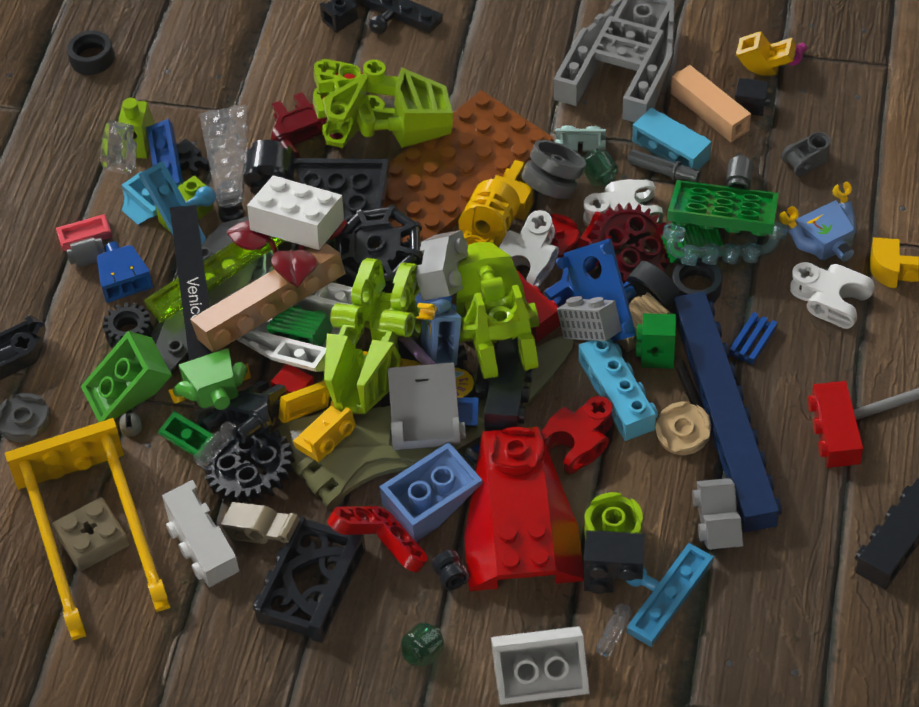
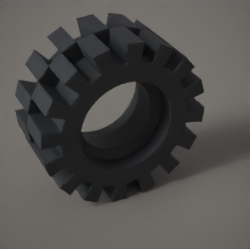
[103,302,153,348]

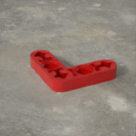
[327,506,428,572]

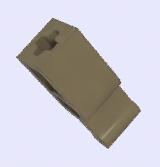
[220,502,300,544]

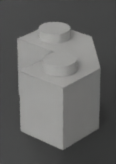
[415,230,469,301]
[692,478,743,549]

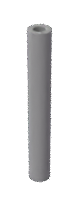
[854,388,919,420]

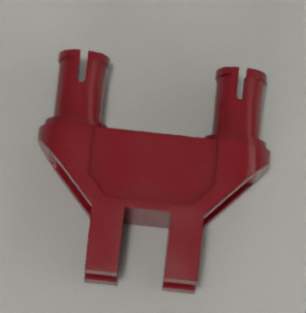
[271,92,344,158]

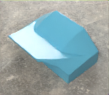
[122,172,157,225]

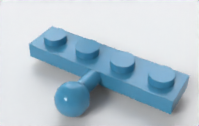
[138,161,216,244]
[625,543,714,647]

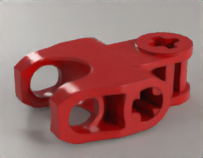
[541,396,613,474]

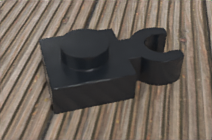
[176,138,210,177]

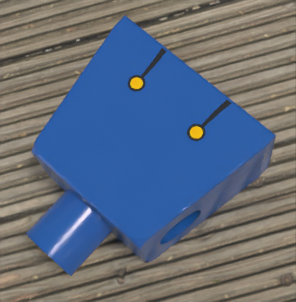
[97,242,153,303]

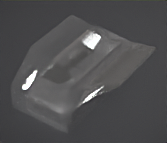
[100,121,137,174]

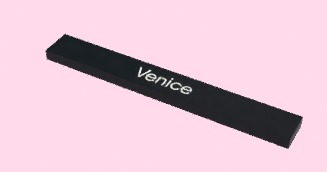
[170,205,213,405]

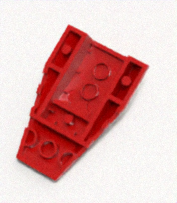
[464,427,584,591]

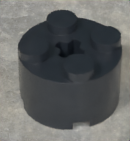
[243,140,295,195]

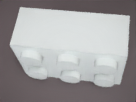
[247,175,344,250]

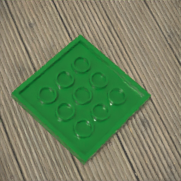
[667,180,779,236]

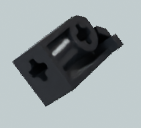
[0,315,46,380]

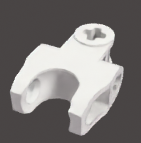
[583,179,663,231]
[500,210,559,288]

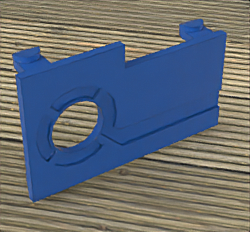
[556,238,636,342]

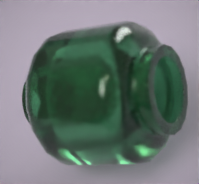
[583,149,618,187]
[401,622,445,667]

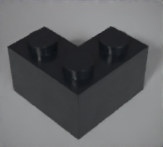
[584,530,645,594]

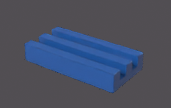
[729,312,778,365]

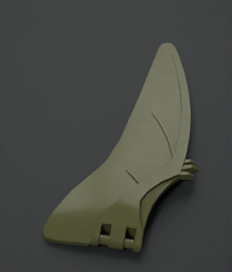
[272,336,574,510]

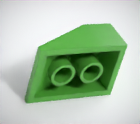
[81,331,172,422]

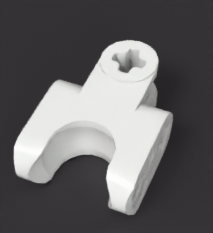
[790,262,875,329]

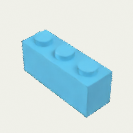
[632,108,712,170]

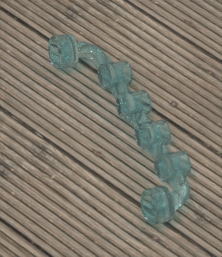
[662,222,788,266]

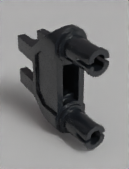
[198,380,287,444]

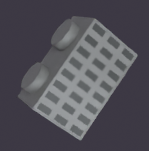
[557,296,622,341]

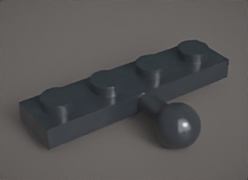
[356,0,443,34]

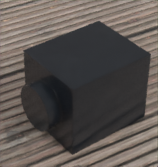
[735,78,772,116]

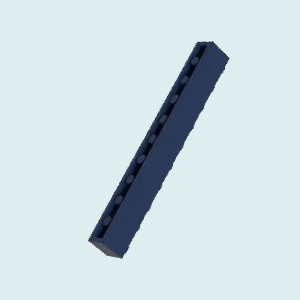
[673,291,782,532]

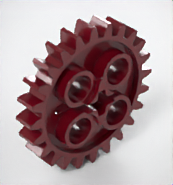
[588,203,670,284]

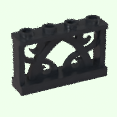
[253,516,366,643]

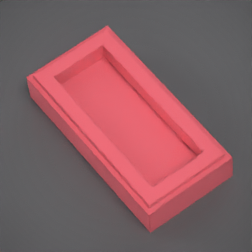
[56,214,112,252]

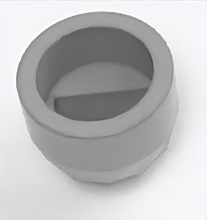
[119,413,142,437]

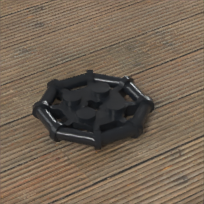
[333,205,422,285]

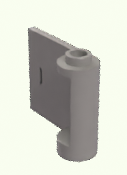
[388,363,466,450]

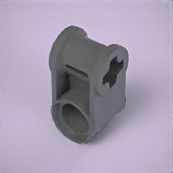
[781,132,831,176]

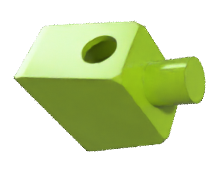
[117,98,154,158]

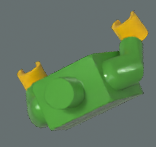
[168,348,251,410]

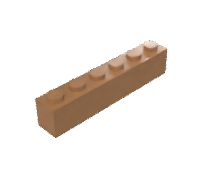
[190,243,346,353]

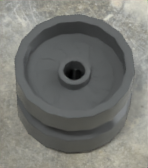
[521,140,586,199]

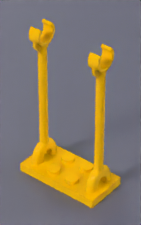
[5,418,170,641]

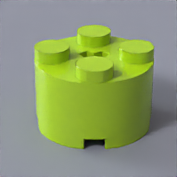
[585,492,643,539]

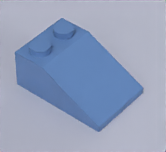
[380,442,483,542]

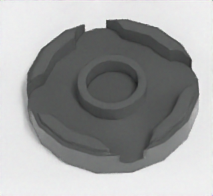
[0,393,51,442]

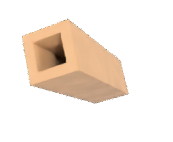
[671,65,751,142]

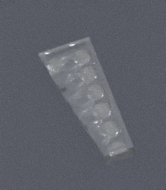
[199,105,248,207]

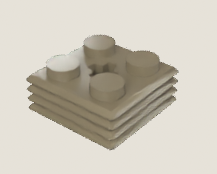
[52,498,129,572]

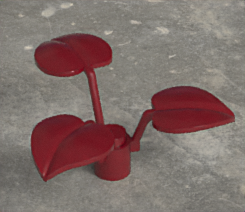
[227,220,347,288]

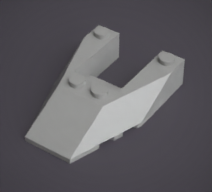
[553,0,674,122]

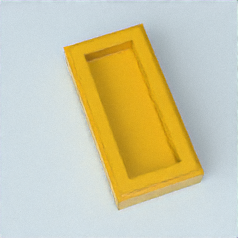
[278,381,330,423]

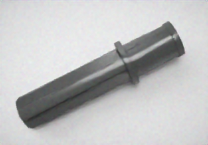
[628,150,702,183]

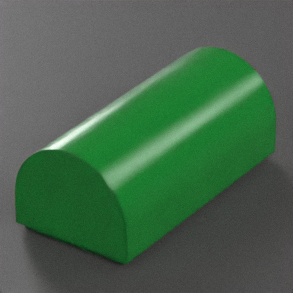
[158,411,219,462]

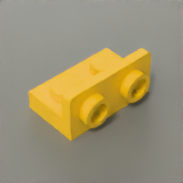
[293,406,356,462]

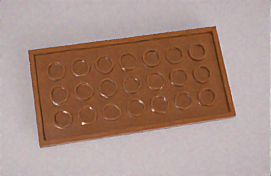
[381,90,554,243]

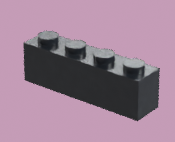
[484,337,537,431]
[855,478,919,590]

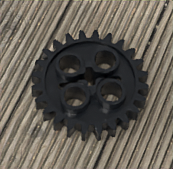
[204,429,295,504]

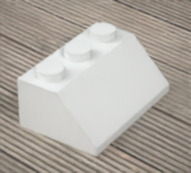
[491,626,589,705]

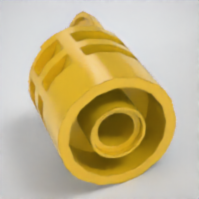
[458,179,520,246]

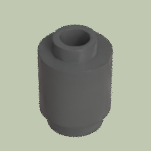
[726,155,754,189]
[66,237,105,268]

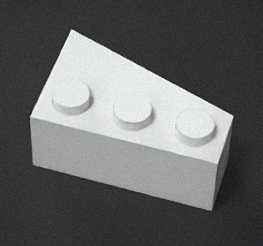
[162,480,239,587]

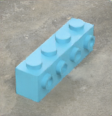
[579,338,658,441]

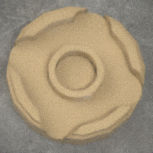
[655,401,711,455]

